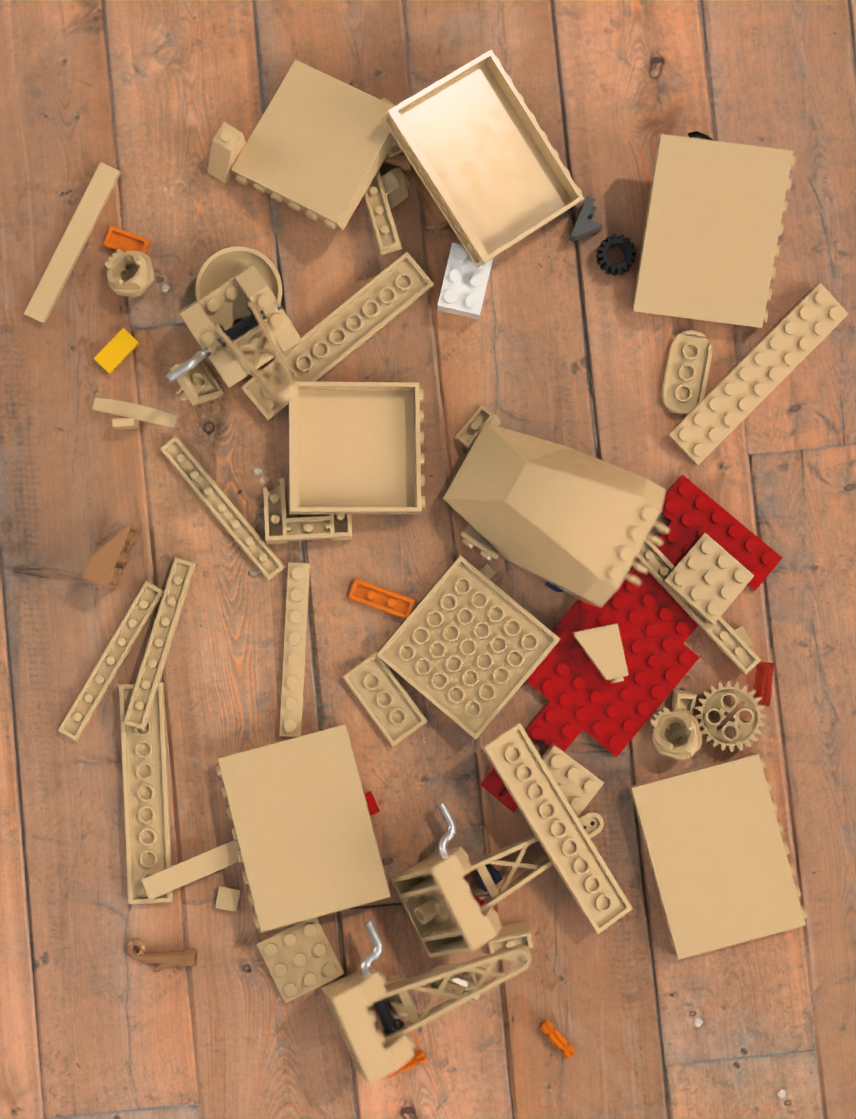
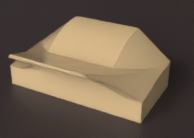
[381,167,411,209]

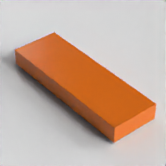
[348,578,416,619]

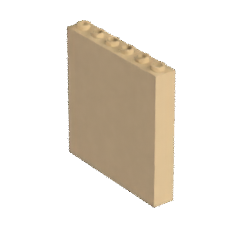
[231,60,395,231]
[288,381,425,515]

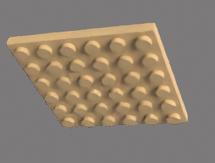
[377,555,561,740]

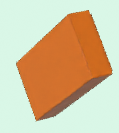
[103,225,151,255]

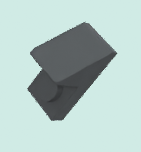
[569,196,603,242]

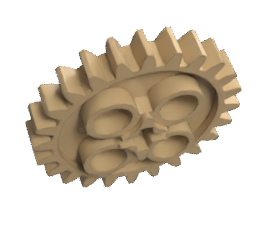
[695,680,768,752]

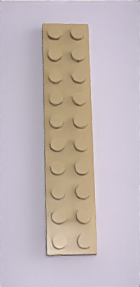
[241,252,434,421]
[667,283,849,465]
[119,682,174,904]
[482,723,633,934]

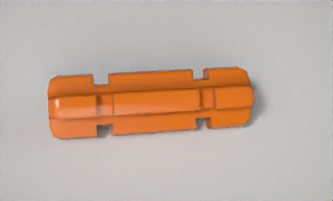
[540,1020,575,1059]
[387,1049,426,1078]

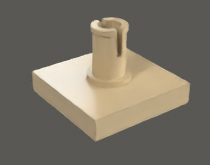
[170,360,224,406]

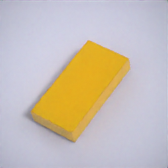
[94,328,140,374]

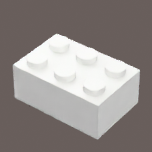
[437,243,493,320]

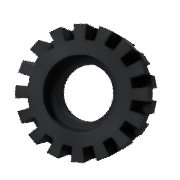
[596,234,637,276]

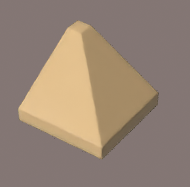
[671,689,697,715]

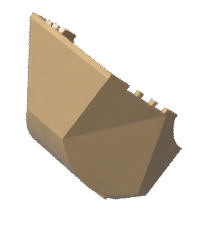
[443,423,670,607]

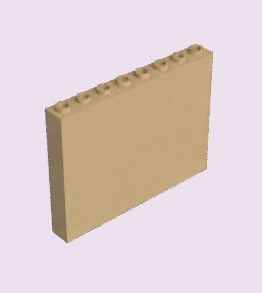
[382,50,584,268]
[632,134,796,328]
[216,724,391,932]
[629,753,807,960]

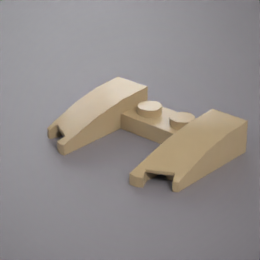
[263,478,353,544]

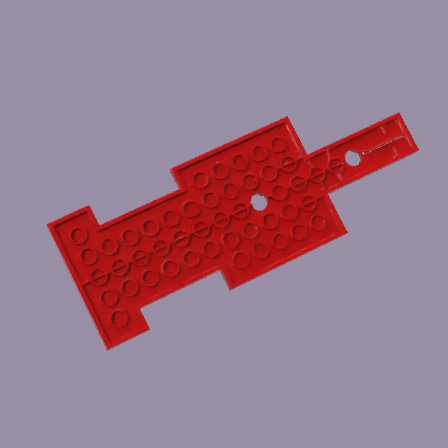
[480,475,782,813]

